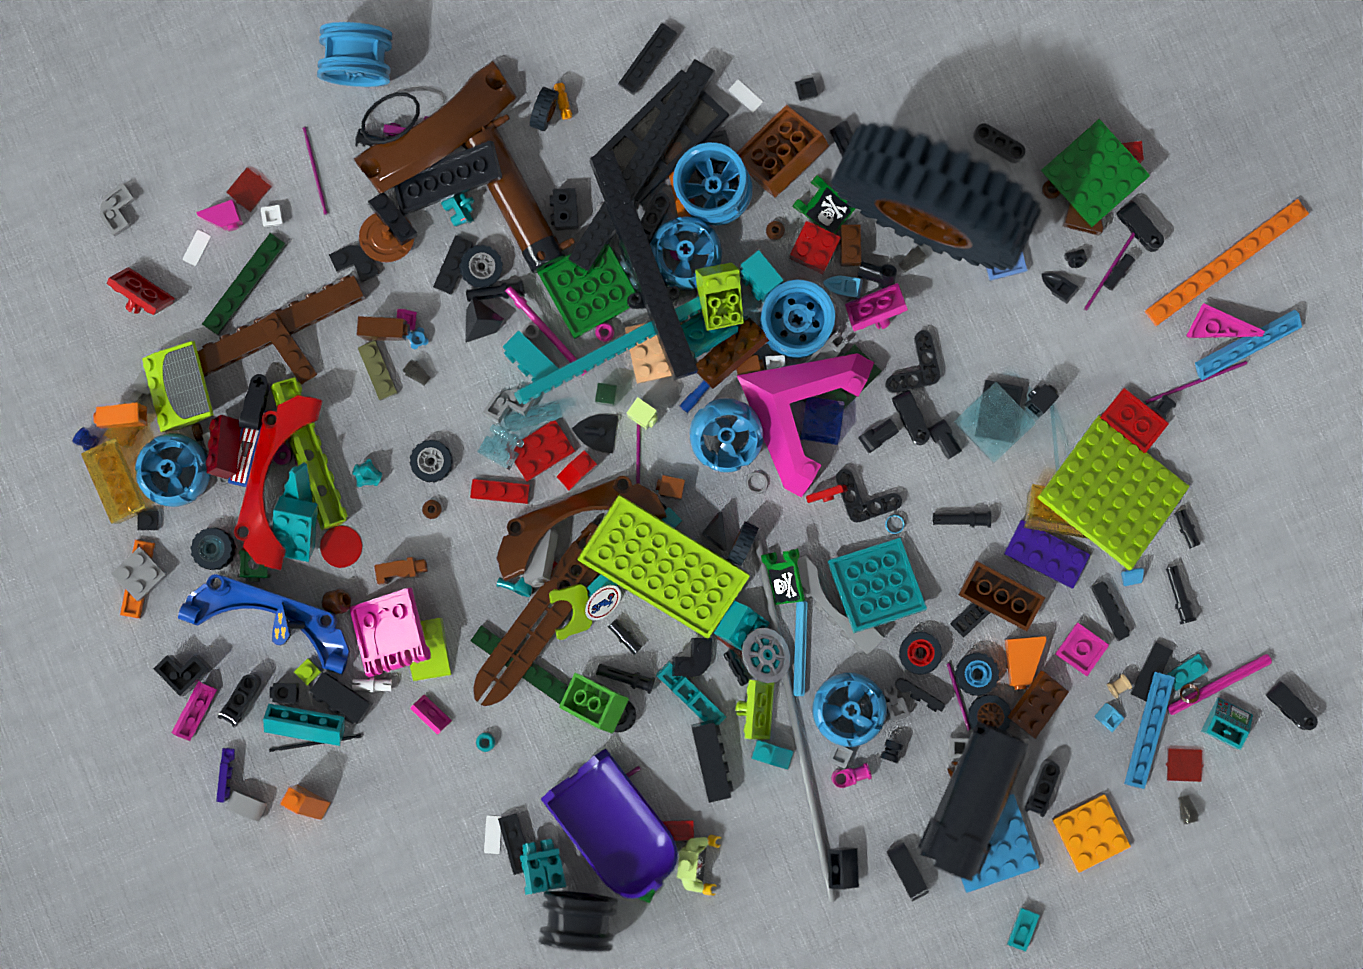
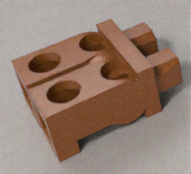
[374,557,428,585]

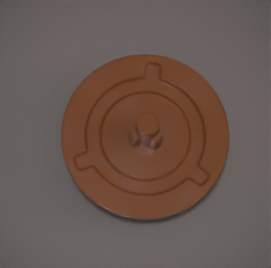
[359,213,414,262]

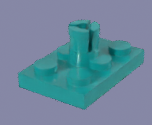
[681,312,738,358]

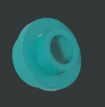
[476,733,495,752]

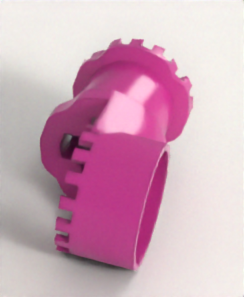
[831,762,872,788]

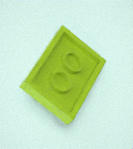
[736,680,774,739]

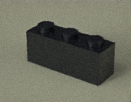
[310,672,373,724]

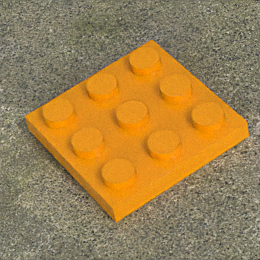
[1052,794,1131,873]

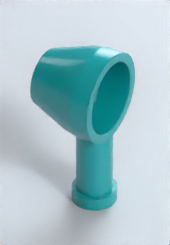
[496,577,532,597]

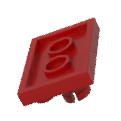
[106,267,175,315]

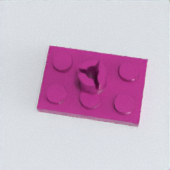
[845,283,908,332]

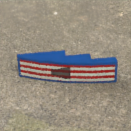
[228,410,267,487]

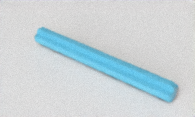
[793,601,808,696]

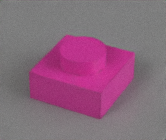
[396,309,417,331]

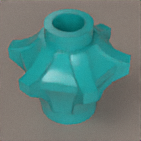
[352,459,382,487]

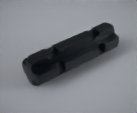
[723,650,749,686]

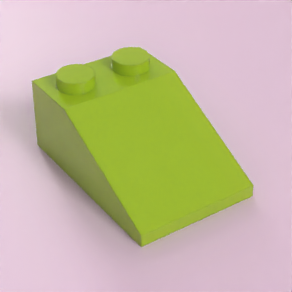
[409,618,451,681]

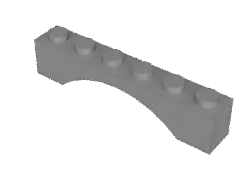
[797,555,884,655]

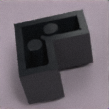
[153,655,213,696]

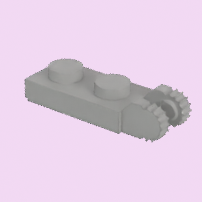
[805,329,850,363]

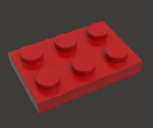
[1100,388,1169,453]
[506,419,575,482]

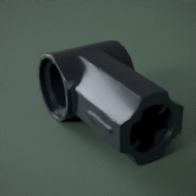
[857,261,897,289]
[858,419,899,454]
[928,419,962,460]

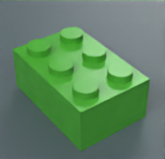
[559,673,629,734]

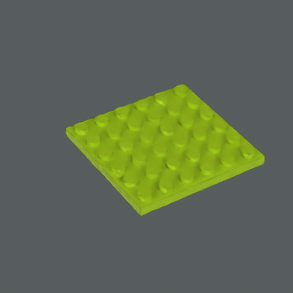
[1037,415,1190,571]

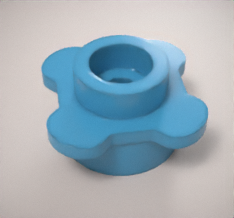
[406,327,428,349]

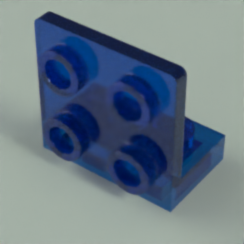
[800,397,845,445]

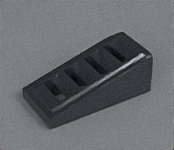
[950,602,991,638]

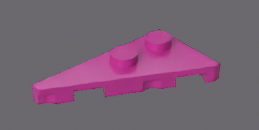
[1186,303,1265,338]

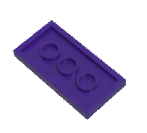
[1004,520,1090,589]

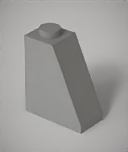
[523,528,558,587]

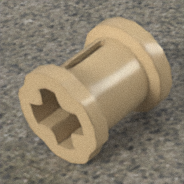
[1106,674,1132,699]

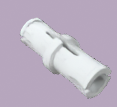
[352,677,393,693]

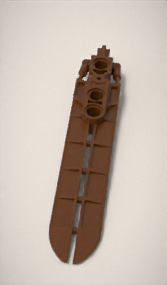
[473,523,598,706]

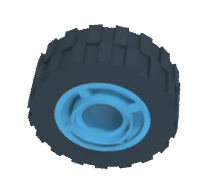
[955,653,999,696]

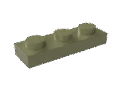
[358,340,398,401]

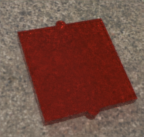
[226,167,271,212]
[1165,748,1204,782]

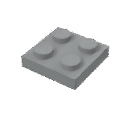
[111,547,167,601]

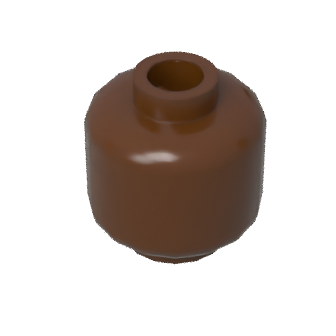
[322,589,351,615]

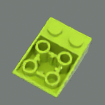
[695,262,744,331]

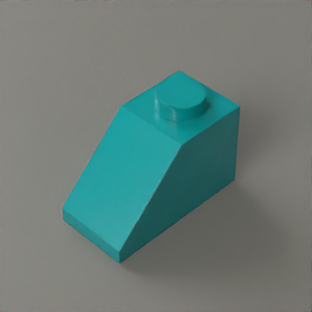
[751,739,794,770]

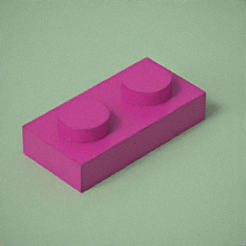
[410,695,452,735]

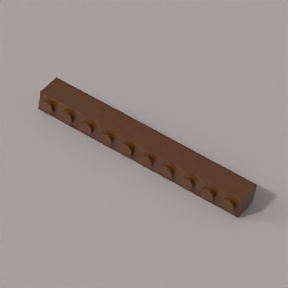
[197,275,366,377]

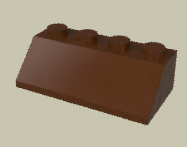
[958,560,1046,631]

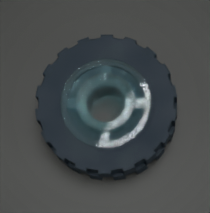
[190,527,236,570]

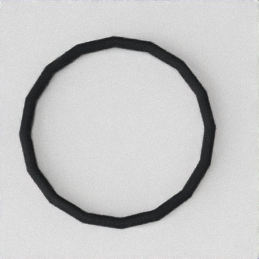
[361,92,420,144]

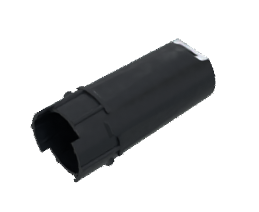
[918,721,1029,881]

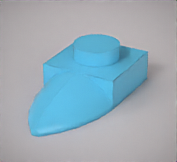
[823,276,863,298]

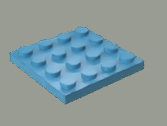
[961,793,1040,893]

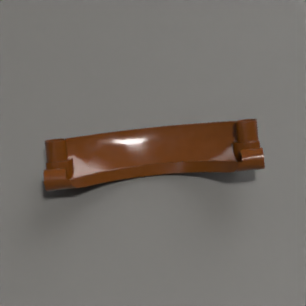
[353,61,516,193]

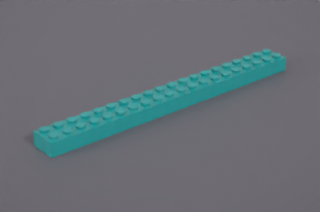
[514,296,702,405]

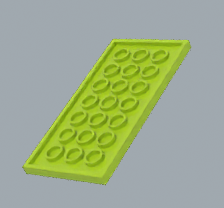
[578,494,750,639]

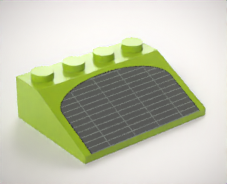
[142,341,214,432]

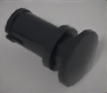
[355,128,385,147]

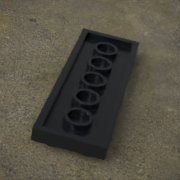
[394,141,503,215]

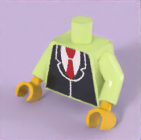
[677,834,721,896]

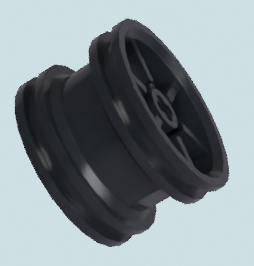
[539,891,618,952]

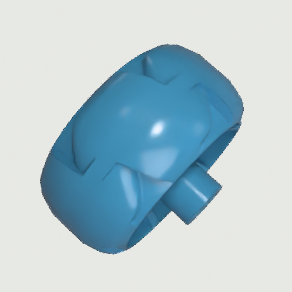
[650,217,722,291]
[689,398,763,473]
[135,433,211,507]
[812,672,887,747]

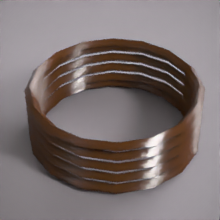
[192,422,204,442]
[1180,684,1200,703]

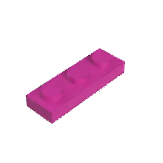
[171,681,217,741]

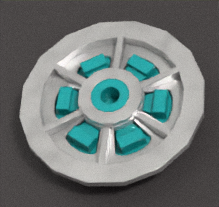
[742,628,790,683]

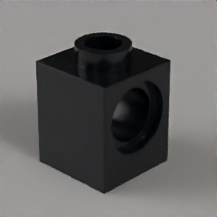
[269,683,299,703]

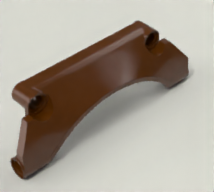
[496,476,667,581]

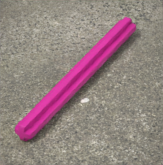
[1167,654,1272,715]

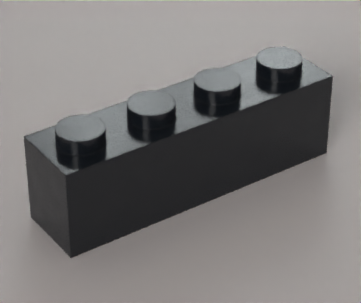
[691,720,734,803]

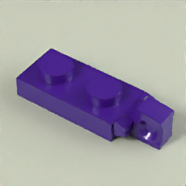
[216,748,235,803]

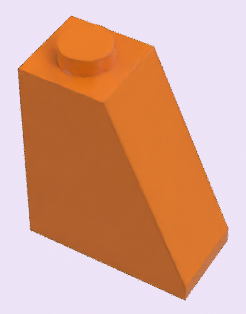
[93,403,148,428]
[1005,636,1046,690]
[280,784,331,820]

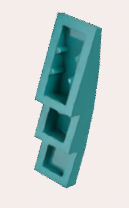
[656,661,727,725]

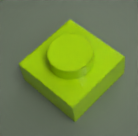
[294,658,322,686]

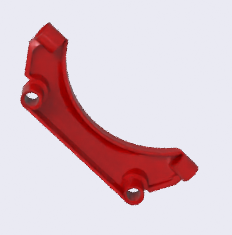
[234,395,323,570]

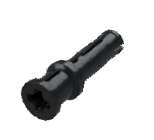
[466,280,525,302]
[933,511,991,528]
[1166,565,1197,625]
[596,663,655,694]

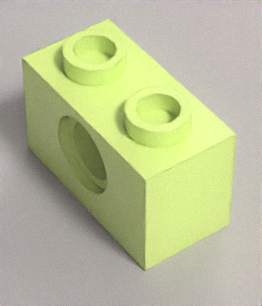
[627,397,658,430]

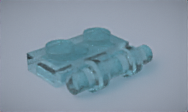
[477,424,524,470]

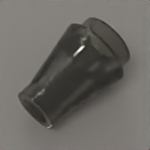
[898,246,927,273]
[402,359,431,386]
[1178,795,1199,825]

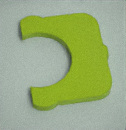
[549,584,592,640]

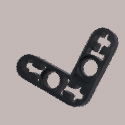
[885,330,940,393]
[836,469,902,523]

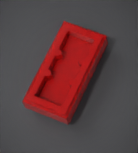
[806,484,848,503]

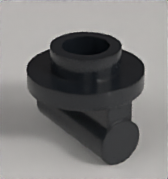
[1064,249,1087,268]

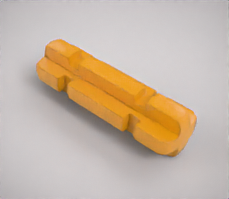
[554,83,572,120]

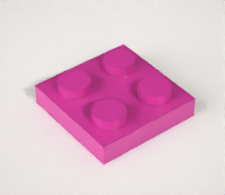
[1055,622,1109,676]

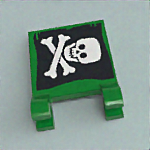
[792,175,855,234]
[761,549,805,605]

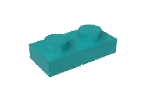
[1166,654,1209,691]
[1007,907,1040,952]

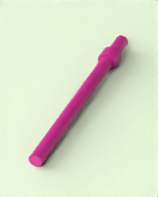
[505,286,588,376]

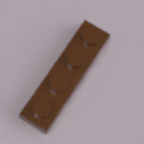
[258,311,317,385]

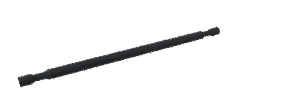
[269,734,361,752]

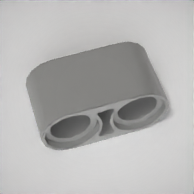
[226,790,267,822]

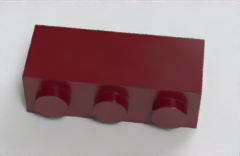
[206,414,241,479]

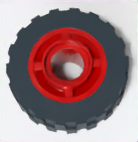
[899,632,942,675]

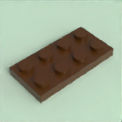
[696,318,769,389]

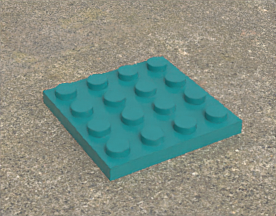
[828,538,927,633]

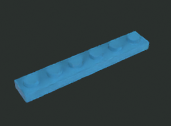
[1195,310,1302,380]
[1124,672,1175,789]

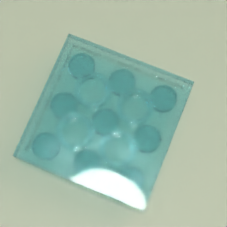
[954,382,1036,463]

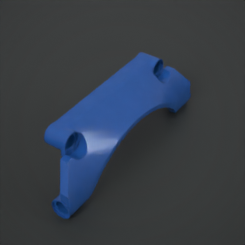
[178,574,350,675]

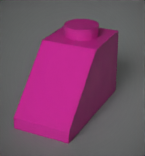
[196,200,243,231]

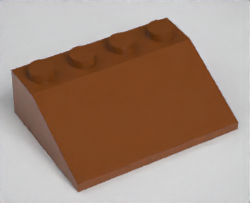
[737,105,829,198]

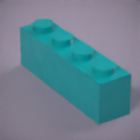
[263,703,345,746]

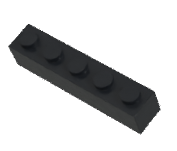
[1090,581,1130,641]

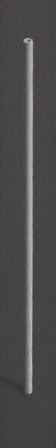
[754,540,837,902]

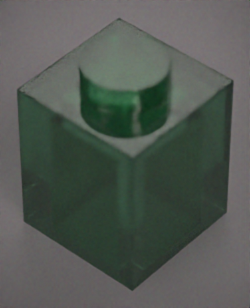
[595,383,618,407]

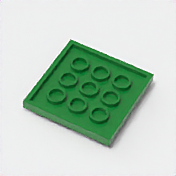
[1041,119,1151,228]
[538,244,636,339]

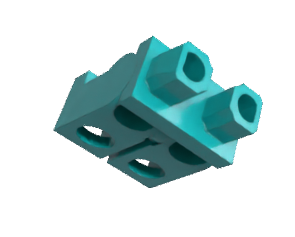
[520,839,567,895]

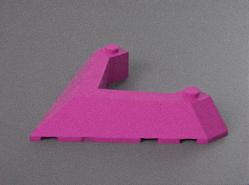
[737,353,874,497]

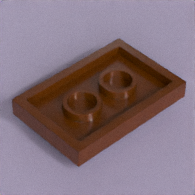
[1008,670,1069,739]

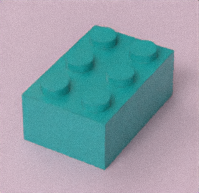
[740,250,783,303]
[503,330,559,382]
[272,496,318,562]

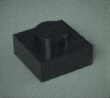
[795,77,818,102]
[137,511,158,531]

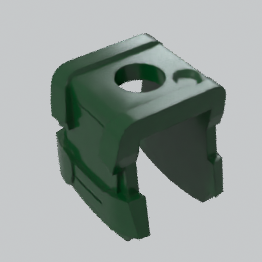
[238,548,272,582]

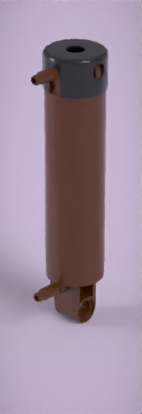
[465,114,575,273]

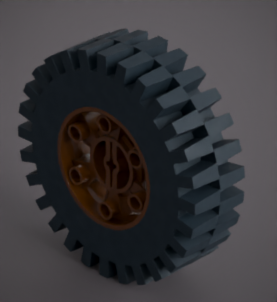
[831,123,1042,270]

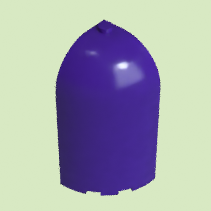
[541,748,678,898]

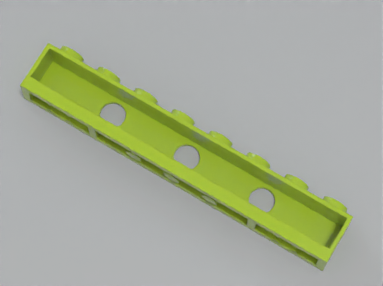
[270,377,347,531]

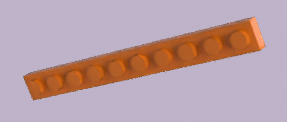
[1144,199,1309,326]

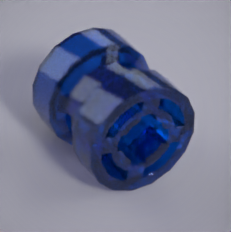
[72,427,100,453]

